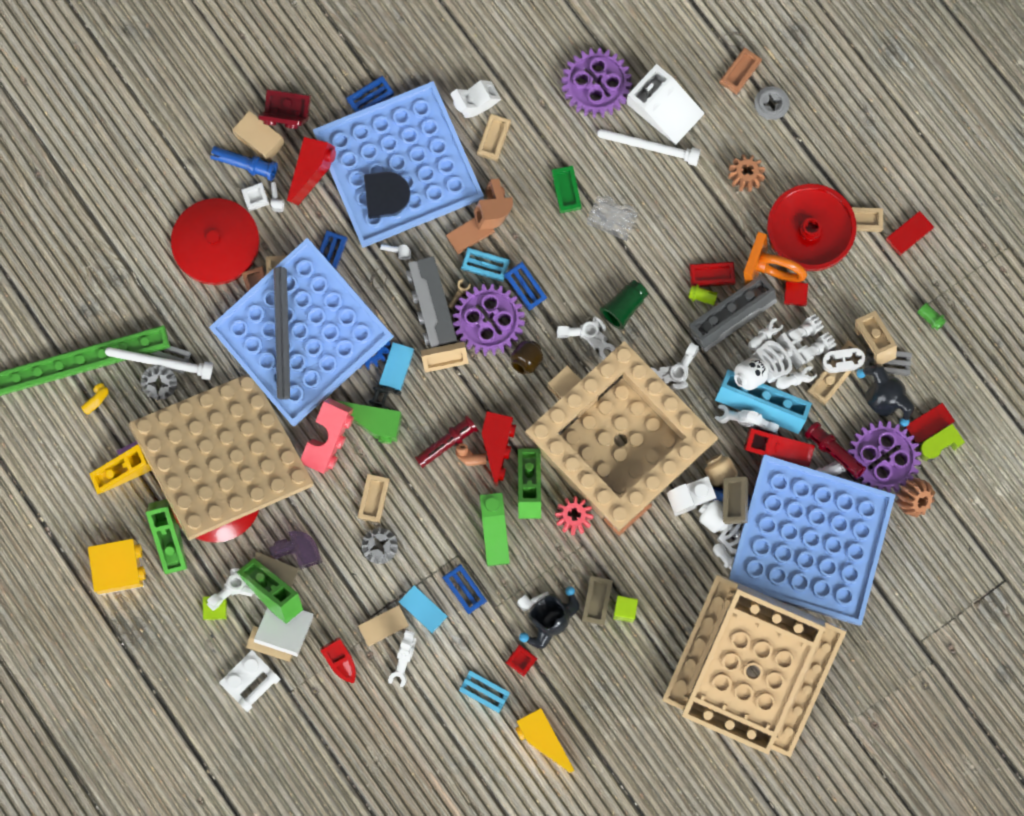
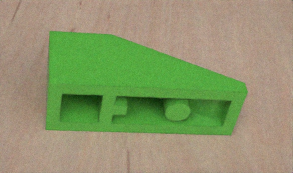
[335,400,402,444]
[518,448,541,519]
[480,493,510,566]
[146,499,187,574]
[237,558,303,624]

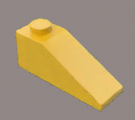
[89,444,151,494]
[515,708,574,773]

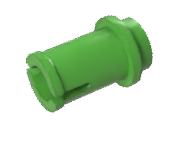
[917,303,946,331]

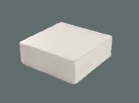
[241,183,270,211]

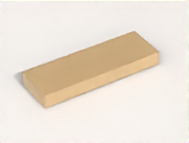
[807,340,866,406]

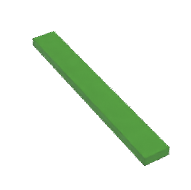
[0,325,171,396]

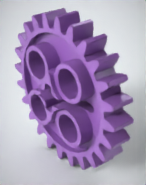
[562,48,632,118]
[453,284,525,356]
[847,421,921,493]

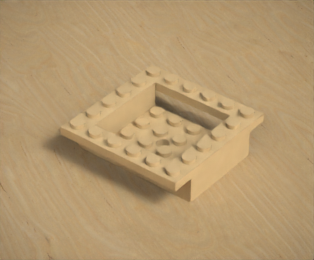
[525,341,718,532]
[662,574,847,757]

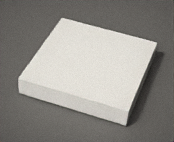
[254,608,314,657]

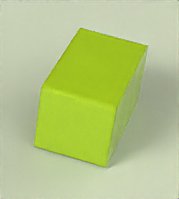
[613,595,638,623]

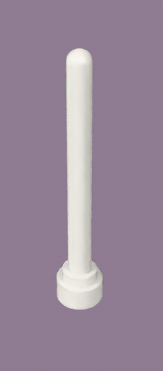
[597,129,701,166]
[105,347,214,381]

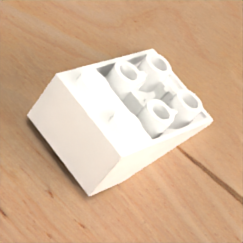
[626,64,704,145]

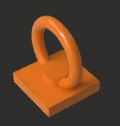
[744,232,807,285]

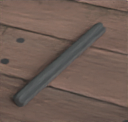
[274,267,290,400]

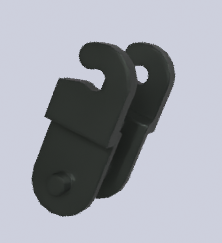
[368,386,402,411]

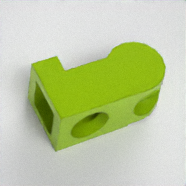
[919,424,965,462]

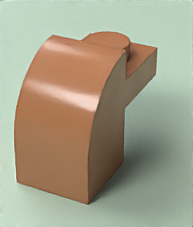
[474,179,513,230]

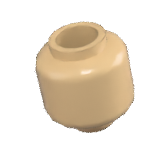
[704,454,738,488]

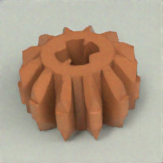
[728,154,765,192]
[896,477,936,518]

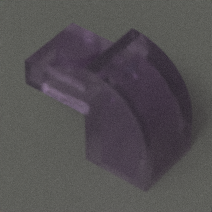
[269,531,323,569]

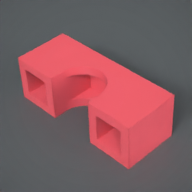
[301,398,354,474]

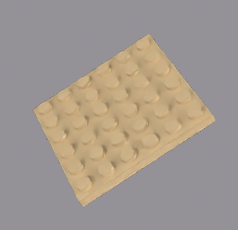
[129,374,313,541]

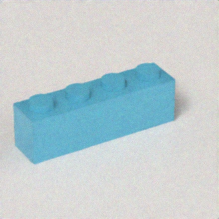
[715,369,812,434]

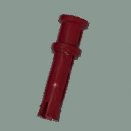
[414,415,479,469]
[805,422,866,478]

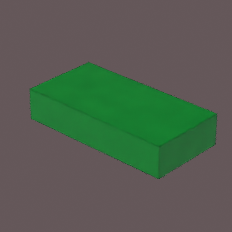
[552,166,582,213]

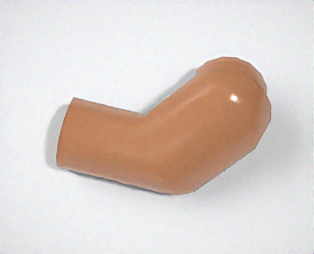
[455,443,487,466]

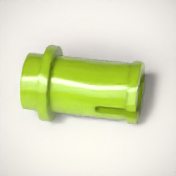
[688,284,718,306]

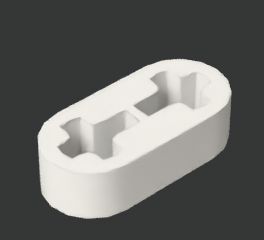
[822,348,865,373]

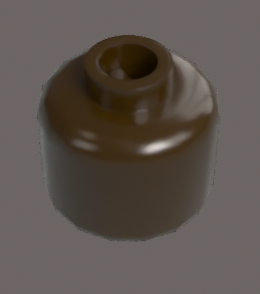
[510,341,543,374]

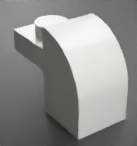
[450,80,501,118]
[667,476,717,516]

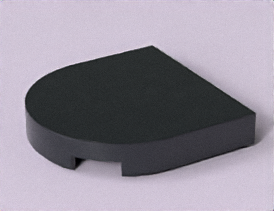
[364,172,411,219]

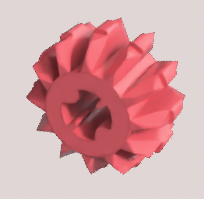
[555,496,594,536]

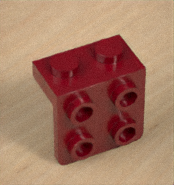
[258,89,311,129]

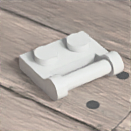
[219,650,281,712]

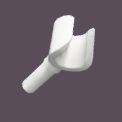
[271,182,284,212]
[380,244,411,260]
[517,591,549,611]

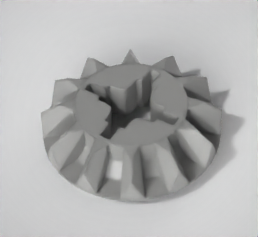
[755,86,790,121]
[140,365,177,400]
[361,527,398,564]

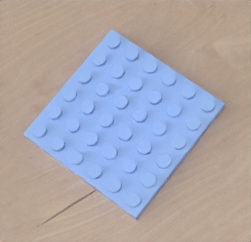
[313,81,484,248]
[209,238,394,427]
[729,455,896,626]

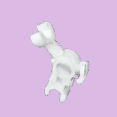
[556,317,615,360]
[650,342,699,390]
[715,404,779,434]
[207,568,258,611]
[388,630,417,687]

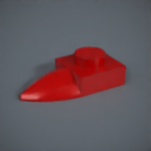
[320,637,356,683]

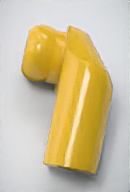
[81,383,109,415]

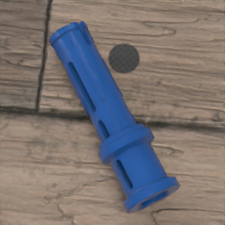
[210,146,278,181]

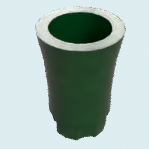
[600,280,648,330]

